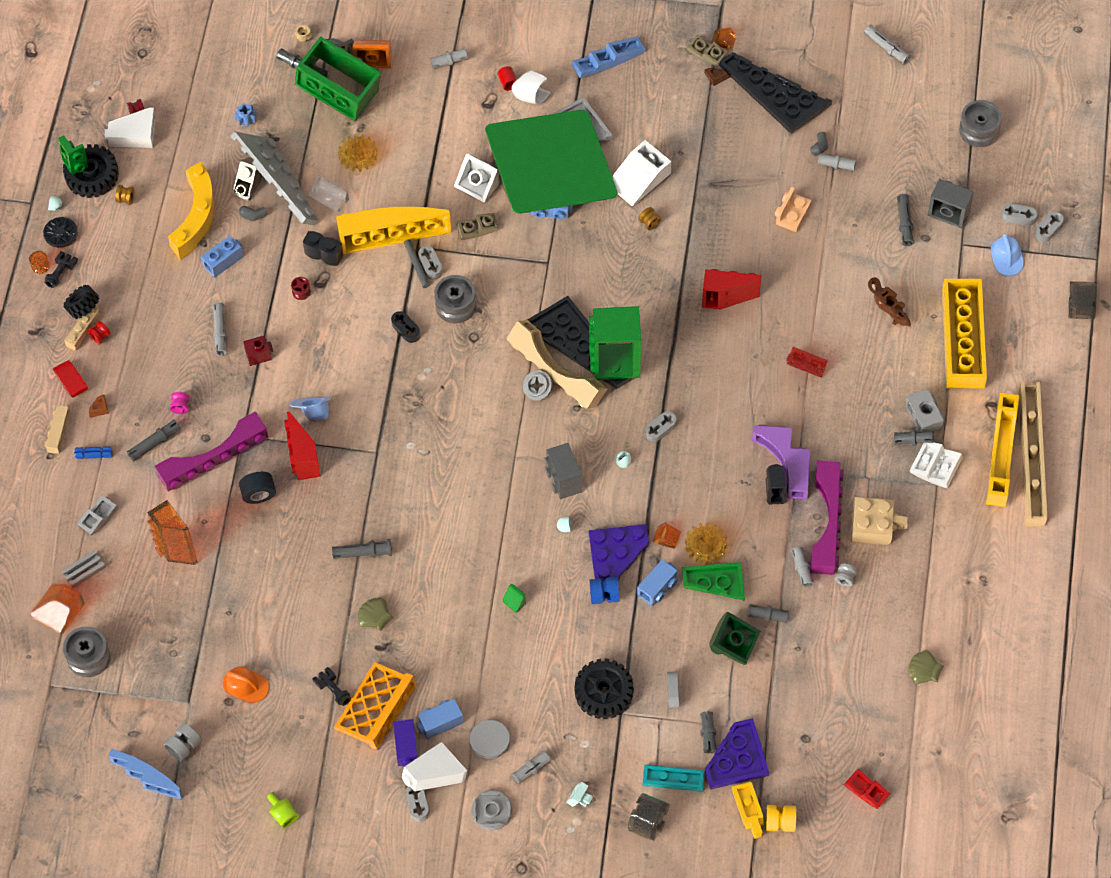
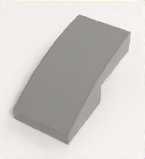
[77,495,118,535]

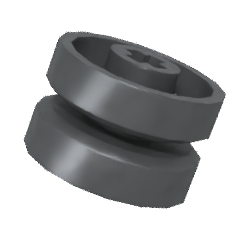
[959,100,1002,147]
[434,275,476,324]
[63,626,110,677]

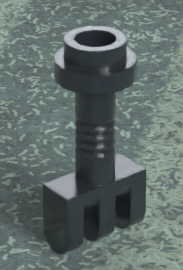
[44,251,78,288]
[312,667,351,706]

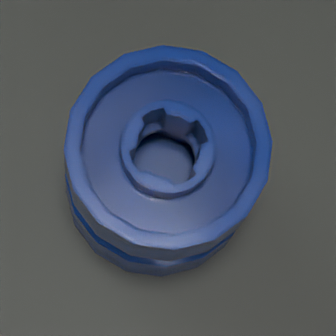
[589,577,620,604]

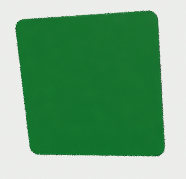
[485,110,617,214]

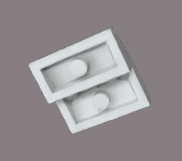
[910,442,963,488]

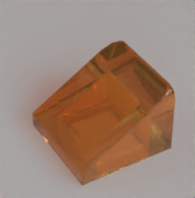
[711,28,736,49]
[653,522,681,549]

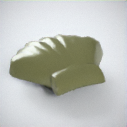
[358,597,393,631]
[908,650,944,684]

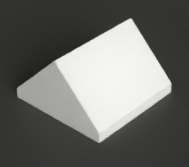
[454,153,500,203]

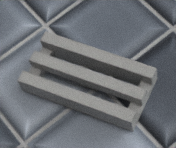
[62,550,106,588]

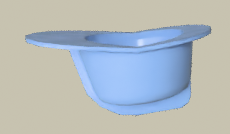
[991,234,1023,276]
[289,397,331,421]

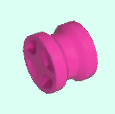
[170,392,190,414]

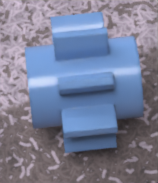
[234,103,257,126]

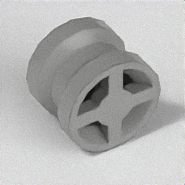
[834,563,858,587]

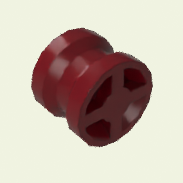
[127,99,144,114]
[291,277,311,300]

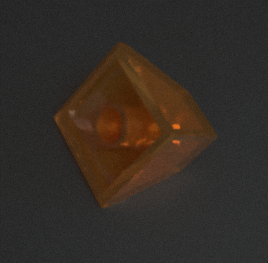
[30,584,85,634]

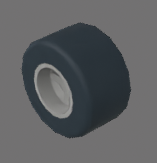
[239,471,276,504]

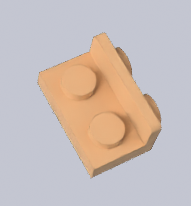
[775,187,811,232]

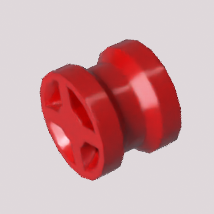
[87,321,111,345]

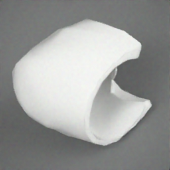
[512,70,551,105]

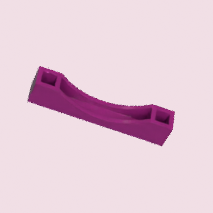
[155,411,268,492]
[810,460,844,575]

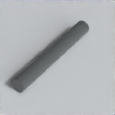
[404,239,430,288]

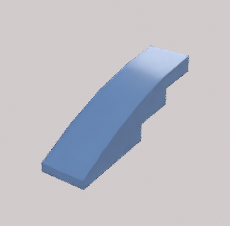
[572,37,646,78]
[109,749,183,799]

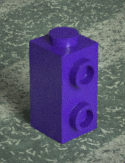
[393,719,418,767]

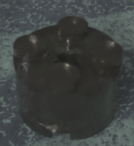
[1069,281,1097,319]
[628,793,670,841]

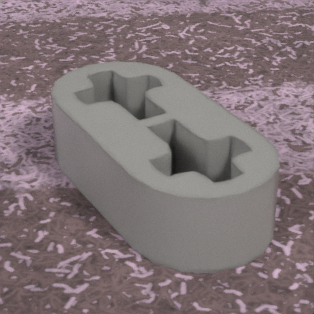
[1001,203,1037,226]
[1035,211,1064,242]
[418,246,442,279]
[645,411,677,442]
[667,672,679,708]
[406,786,429,822]

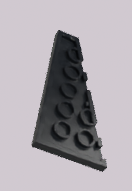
[719,52,832,134]
[527,296,632,389]

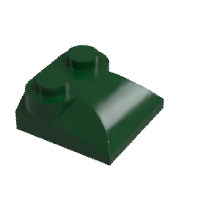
[709,611,761,665]

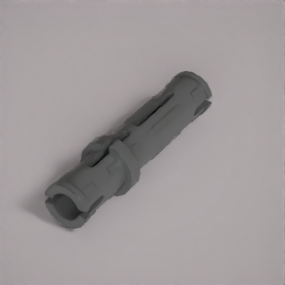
[276,48,328,77]
[897,194,914,246]
[126,419,181,461]

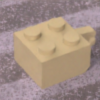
[851,497,908,545]

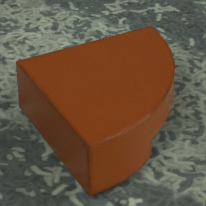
[89,394,109,418]

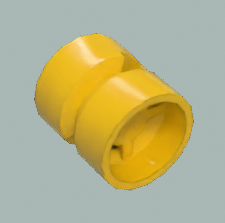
[766,804,796,832]

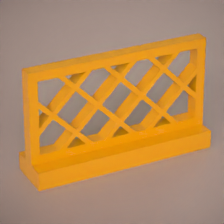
[334,662,417,750]

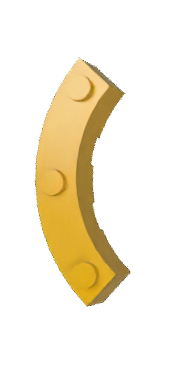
[168,162,215,260]

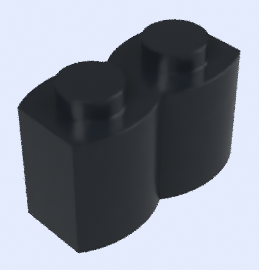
[303,231,343,266]
[765,464,787,505]

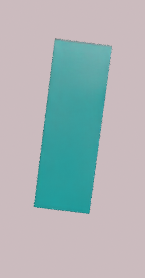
[642,764,705,792]

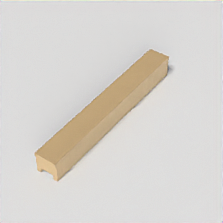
[1019,382,1047,526]

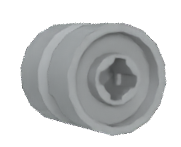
[163,723,202,762]

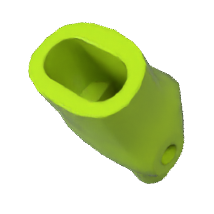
[267,792,300,829]

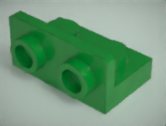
[57,135,88,175]

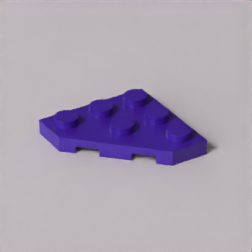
[589,524,649,581]
[705,718,769,790]

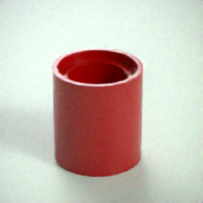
[497,66,517,91]

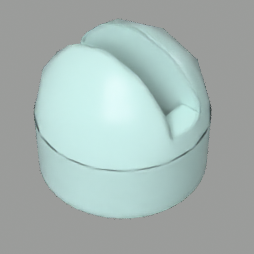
[48,195,62,211]
[616,451,631,468]
[557,516,572,532]

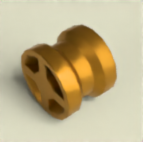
[115,185,135,205]
[638,207,662,230]

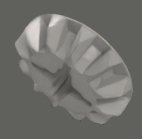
[523,370,553,401]

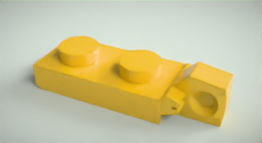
[732,781,764,839]

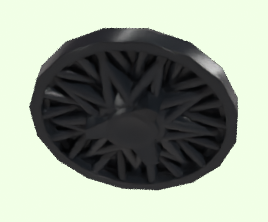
[43,217,78,248]

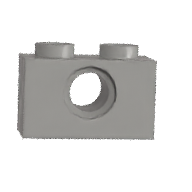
[905,389,945,432]

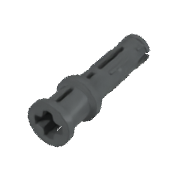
[332,539,392,559]

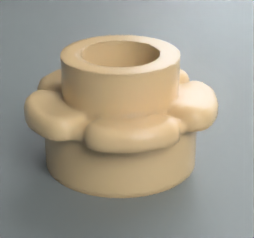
[294,25,312,42]

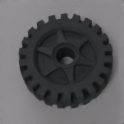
[63,144,119,198]
[574,658,634,719]

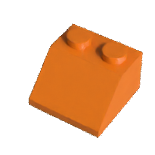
[353,40,392,68]

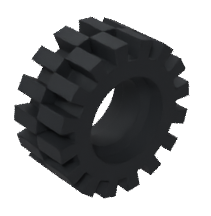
[63,284,99,319]

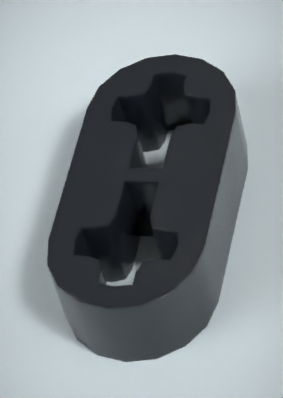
[391,311,420,343]

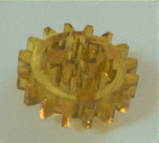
[338,134,378,172]
[685,522,727,564]

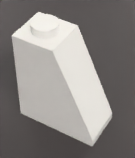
[104,108,156,148]
[402,742,467,791]

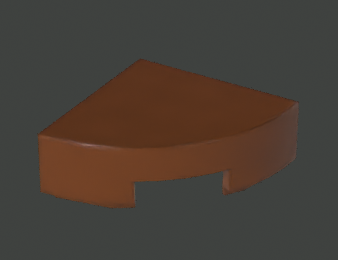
[704,68,729,86]

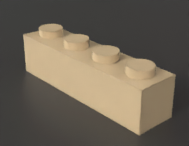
[64,307,101,351]
[45,405,70,454]

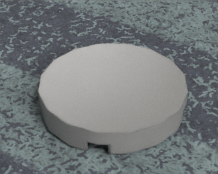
[470,720,510,759]
[471,790,512,831]

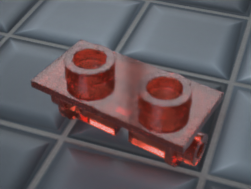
[786,347,828,378]

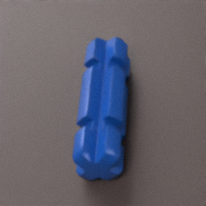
[74,446,113,459]

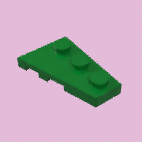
[682,562,745,601]

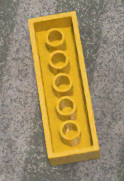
[942,279,987,389]

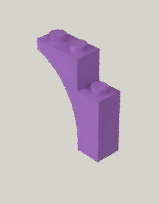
[752,425,810,499]

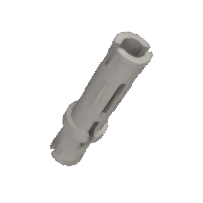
[864,25,911,65]
[212,303,228,356]

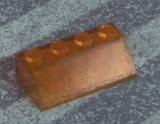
[147,500,198,565]

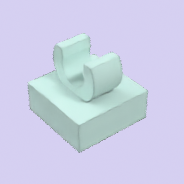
[566,782,593,807]

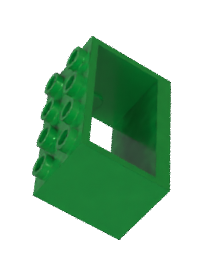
[295,36,381,122]
[589,306,641,380]

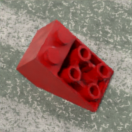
[702,269,762,310]
[284,412,321,480]

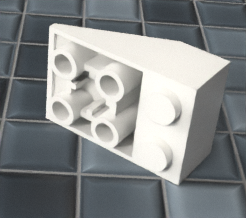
[612,140,671,206]

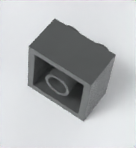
[928,179,974,229]
[544,443,582,499]

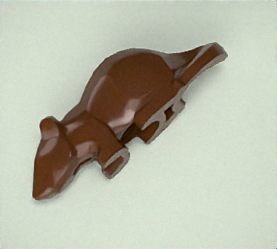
[868,277,911,326]

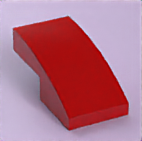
[53,360,88,398]
[843,769,890,809]

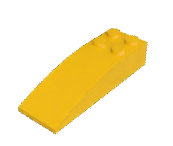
[336,207,451,254]

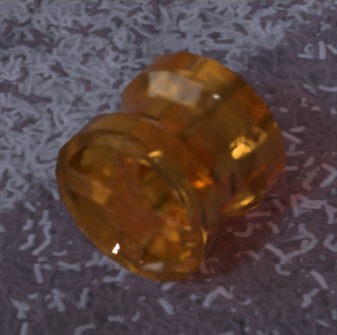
[29,251,50,274]

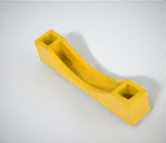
[986,393,1019,507]

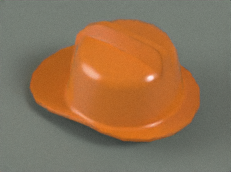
[223,666,269,703]

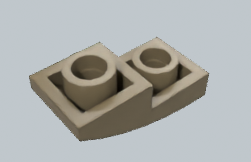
[686,34,728,66]
[456,213,499,240]

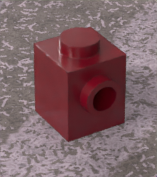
[243,335,273,366]

